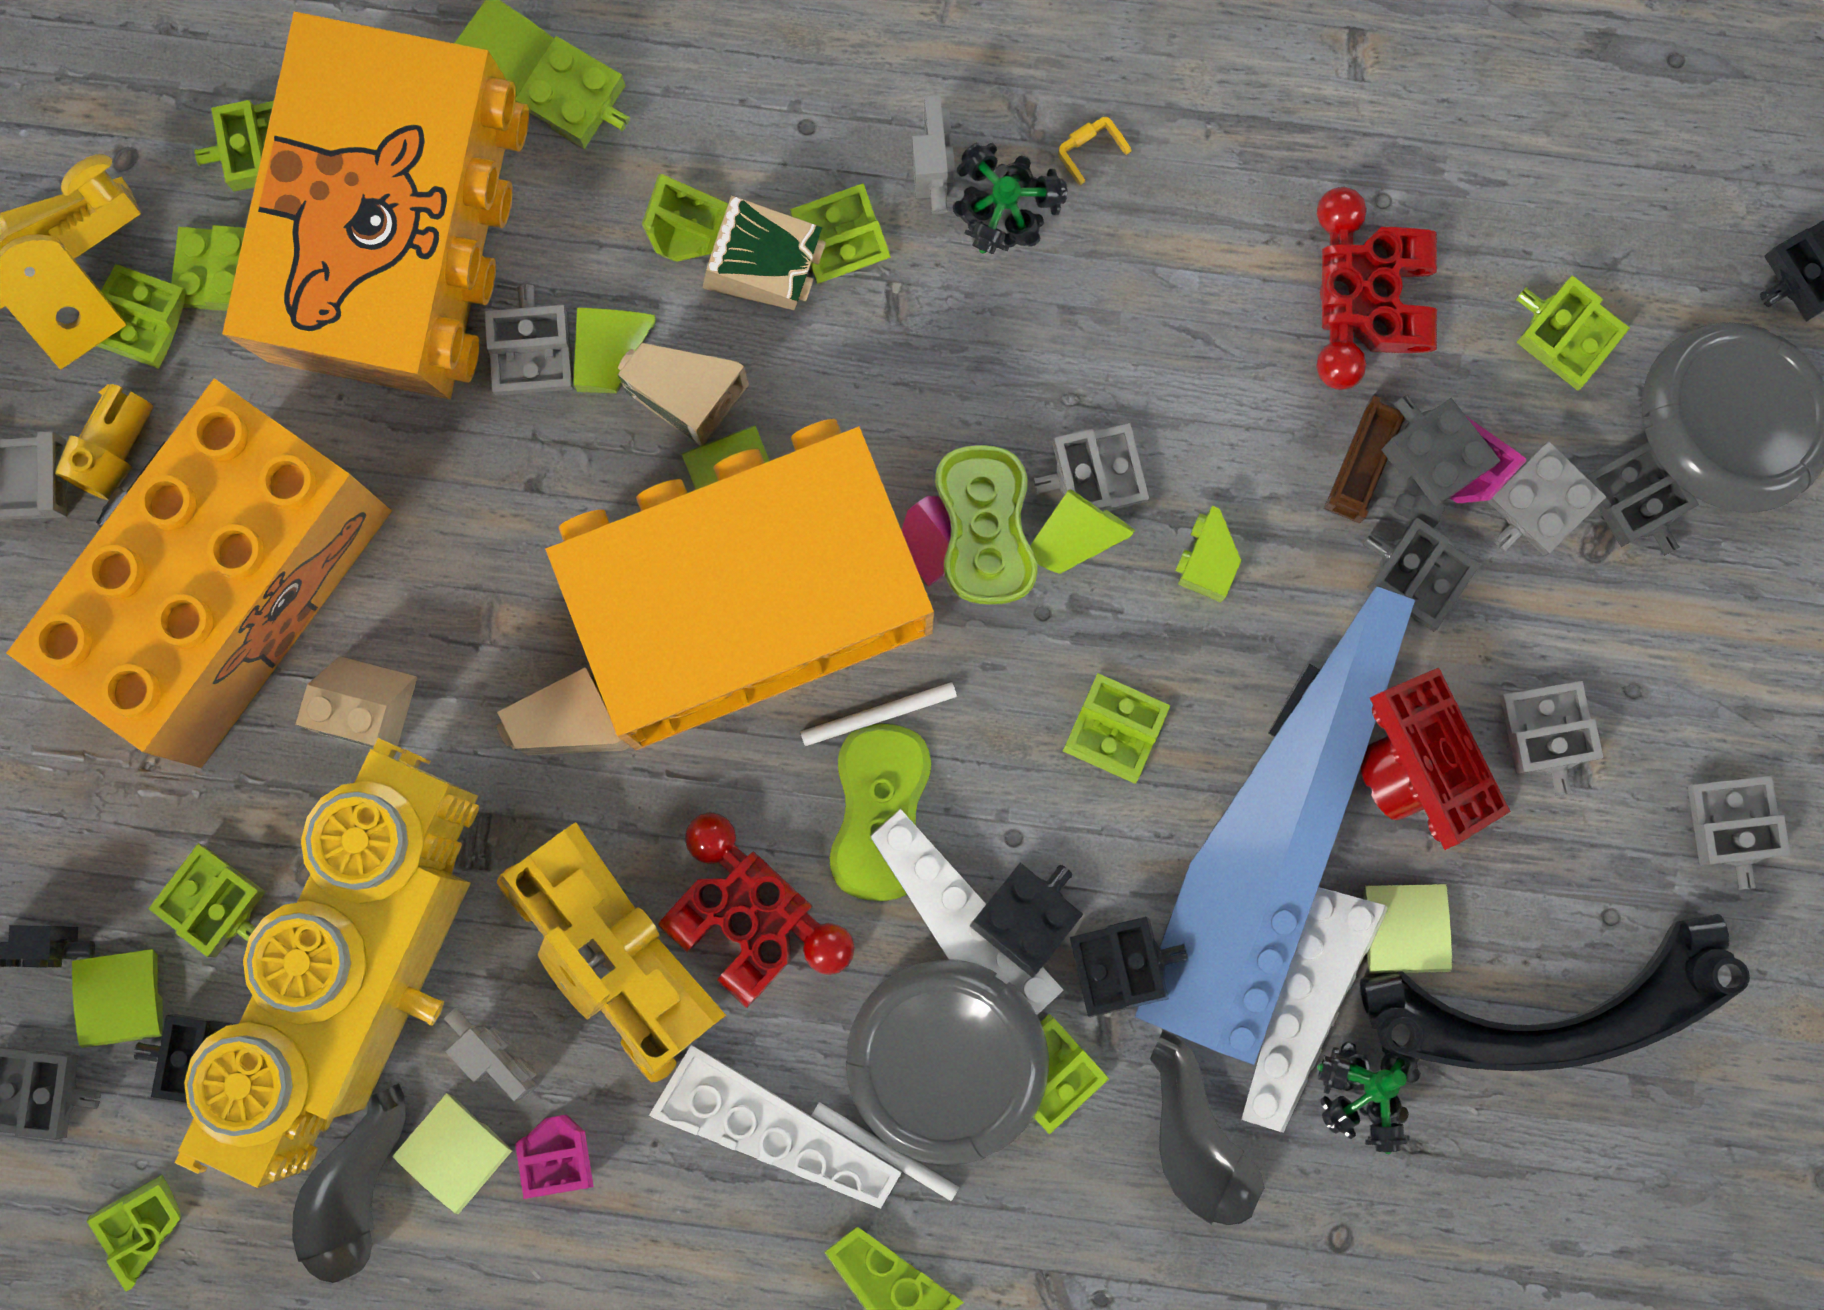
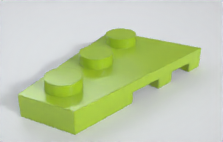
[824,1227,964,1310]

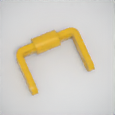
[1058,117,1132,185]

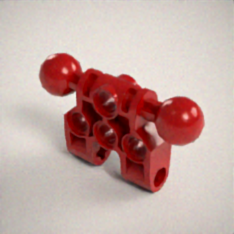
[1316,186,1437,390]
[658,812,855,1008]

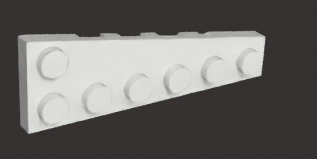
[870,809,1064,1015]
[1241,887,1388,1133]
[649,1044,902,1209]

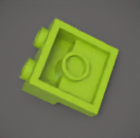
[171,225,245,311]

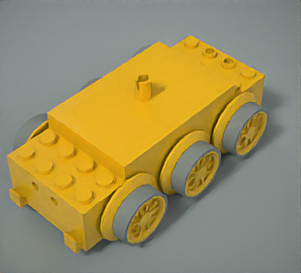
[174,738,479,1188]

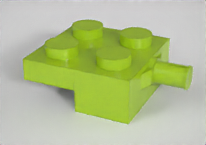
[515,36,630,149]
[194,100,274,192]
[1515,275,1630,391]
[148,843,266,957]

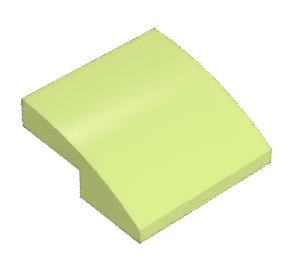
[1363,884,1452,974]
[392,1093,512,1214]

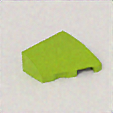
[574,308,656,393]
[1030,489,1135,574]
[86,1175,181,1292]

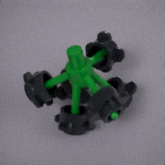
[953,143,1068,254]
[1317,1040,1421,1155]

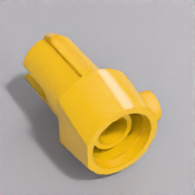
[55,384,154,500]

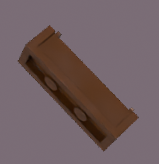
[1323,395,1406,524]

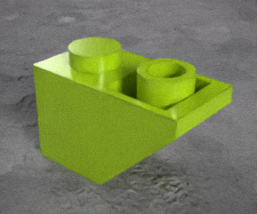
[1175,505,1241,603]

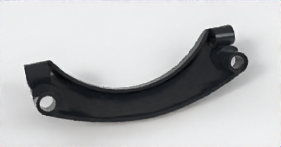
[1360,914,1750,1071]

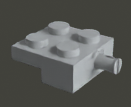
[912,95,955,214]
[485,284,573,396]
[1033,423,1149,511]
[1487,441,1606,556]
[1500,681,1603,796]
[1688,776,1791,890]
[444,1008,539,1101]

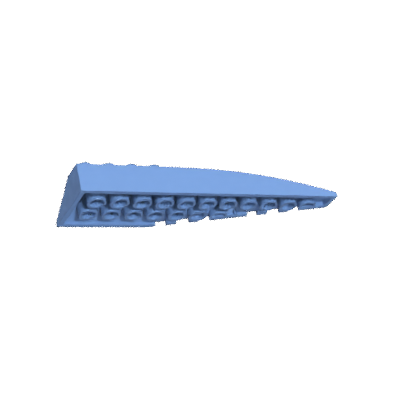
[1135,586,1415,1065]

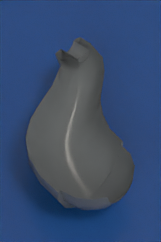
[1150,1030,1265,1225]
[292,1083,406,1283]

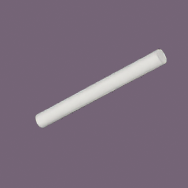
[800,682,957,746]
[811,1102,959,1201]

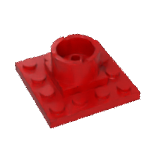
[1360,667,1511,850]

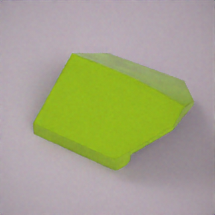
[642,174,728,262]

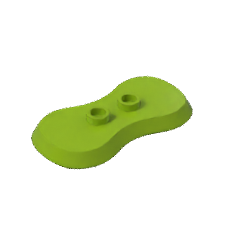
[935,445,1038,605]
[829,723,931,901]

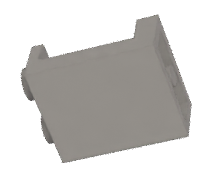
[0,431,67,520]

